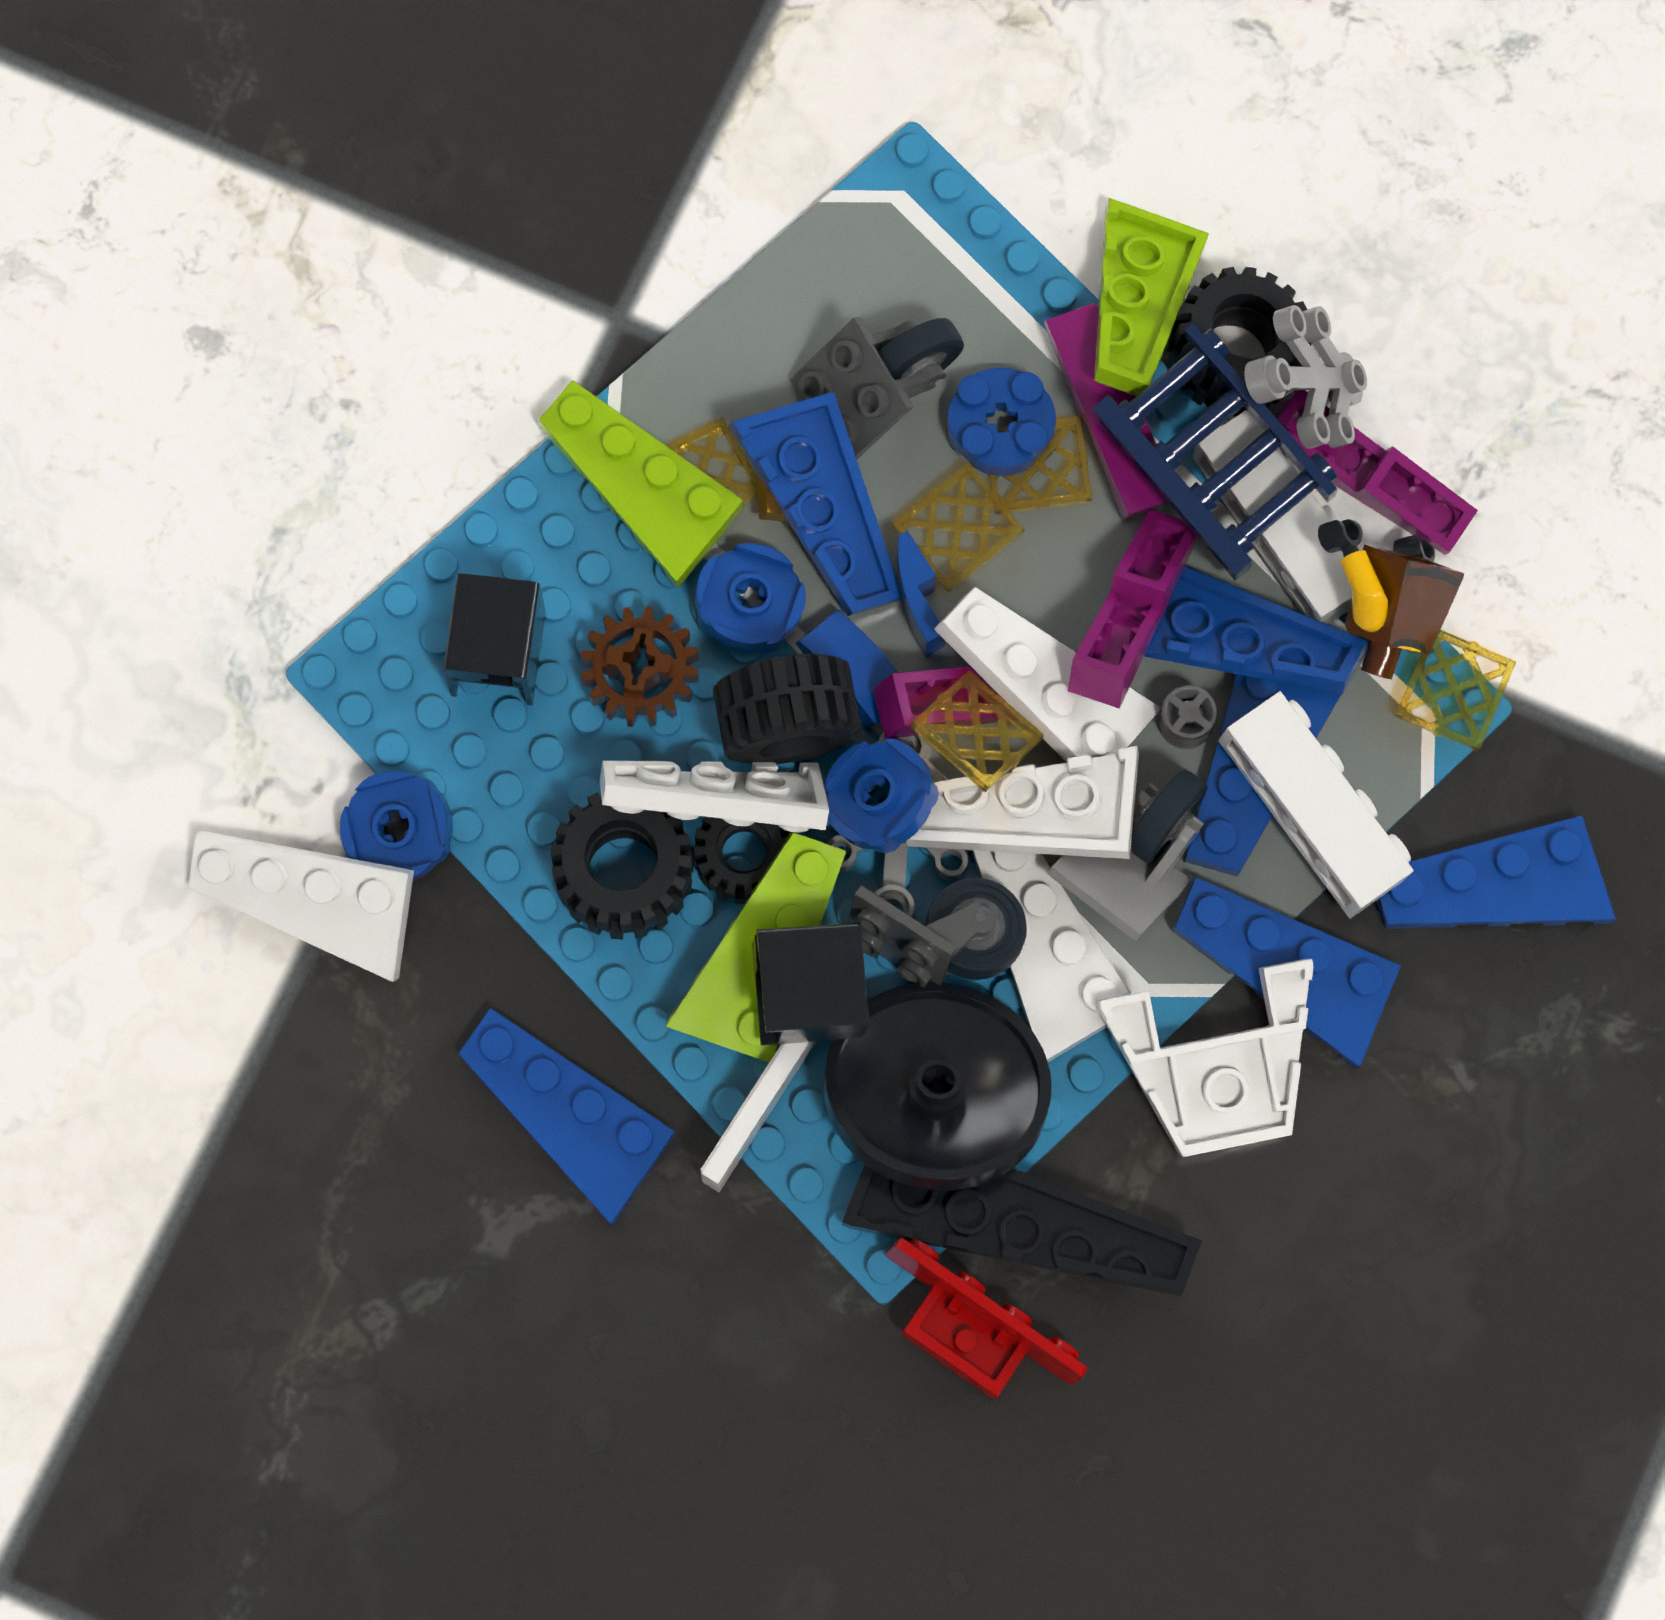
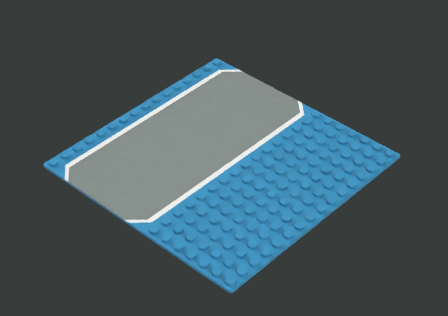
[286,122,1512,1305]

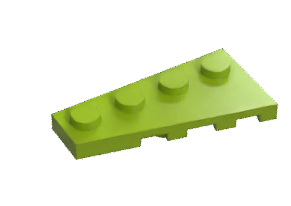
[1094,198,1209,396]
[539,380,744,589]
[664,832,846,1063]

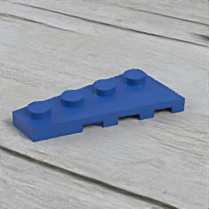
[729,392,903,617]
[1144,566,1367,694]
[1184,674,1342,877]
[1376,816,1616,929]
[1172,877,1401,1069]
[458,1008,675,1227]

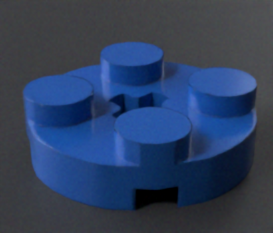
[947,368,1056,476]
[695,543,806,653]
[824,738,939,853]
[340,771,453,880]

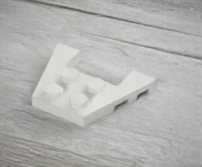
[1096,958,1314,1157]

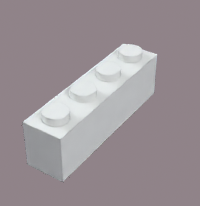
[1193,410,1360,625]
[1218,691,1414,919]

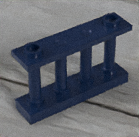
[1092,323,1338,581]

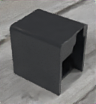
[443,573,546,706]
[752,922,869,1045]

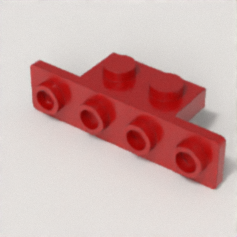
[885,1237,1088,1400]

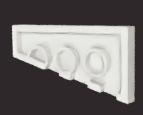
[934,587,1161,762]

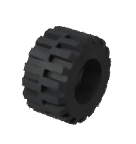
[1167,267,1312,416]
[713,654,862,764]
[551,793,693,940]

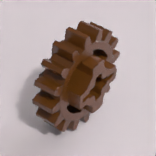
[580,606,699,727]

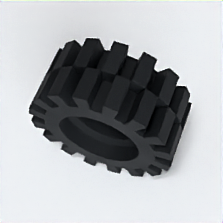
[694,817,791,905]

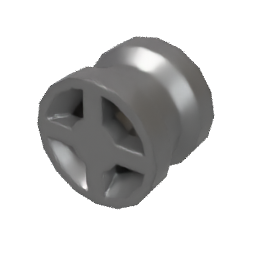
[1159,685,1217,749]

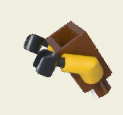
[1318,519,1465,680]

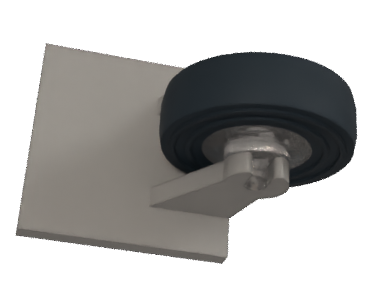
[1047,769,1208,942]

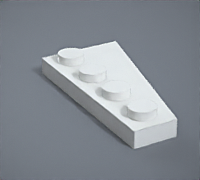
[906,746,1139,859]
[600,761,829,832]
[188,831,414,982]
[972,850,1130,1062]

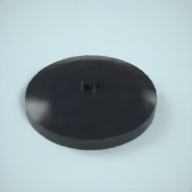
[823,982,1052,1190]

